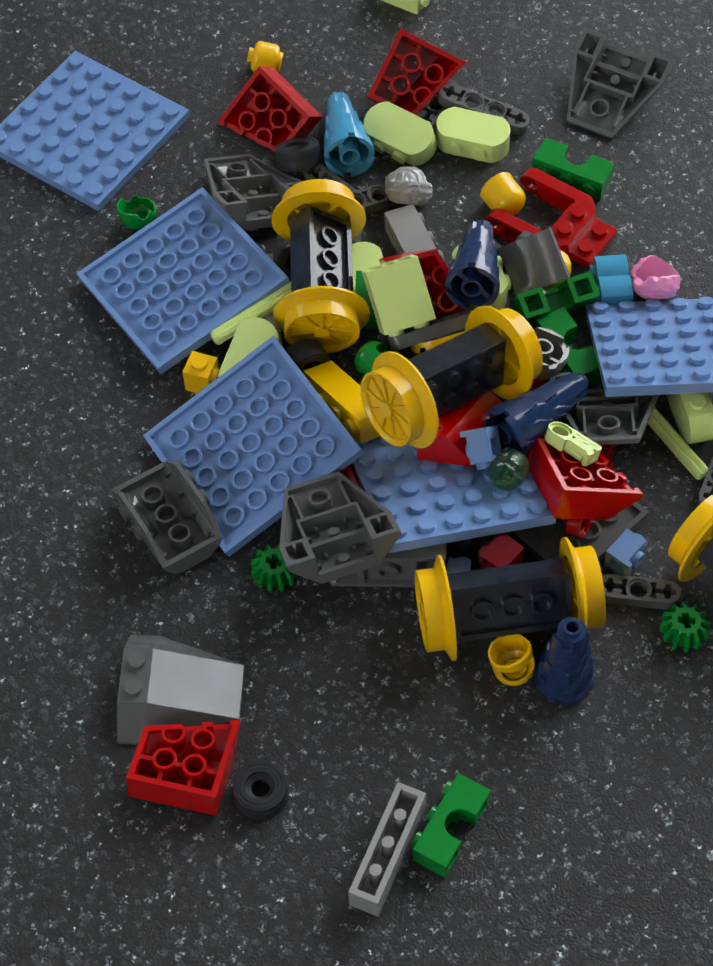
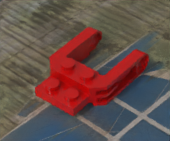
[485,168,617,269]

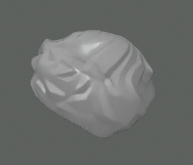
[385,167,433,207]

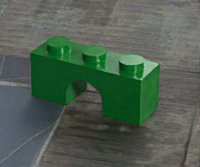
[532,137,615,201]
[511,271,600,324]
[535,307,602,386]
[410,773,491,878]

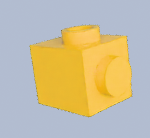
[182,351,220,393]

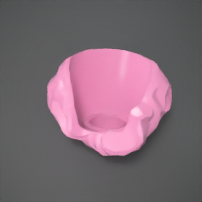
[630,255,681,300]

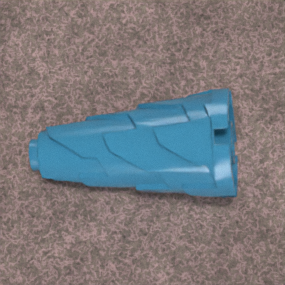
[324,92,375,177]

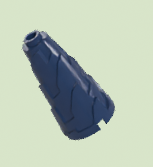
[445,219,500,310]
[484,372,589,459]
[535,617,595,705]

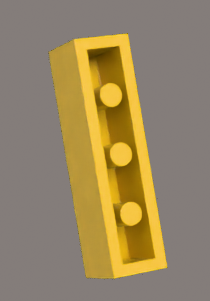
[303,360,380,444]

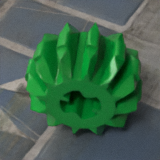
[251,543,299,594]
[659,601,711,653]

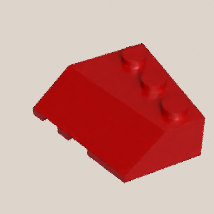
[366,29,467,115]

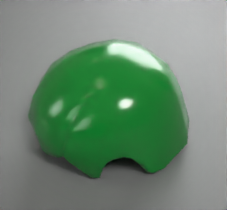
[116,195,158,230]

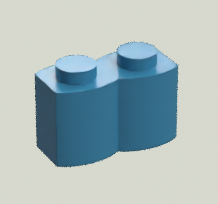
[589,254,633,304]

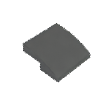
[498,227,570,295]

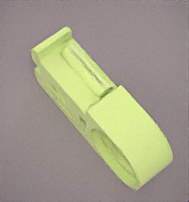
[545,422,602,466]

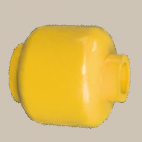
[247,41,283,72]

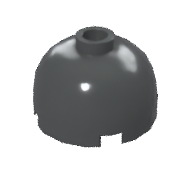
[534,327,570,380]

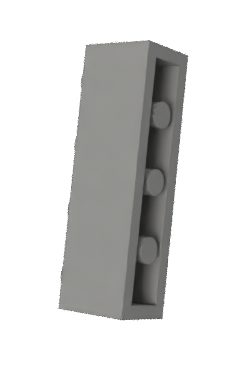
[384,204,450,270]
[348,782,426,917]

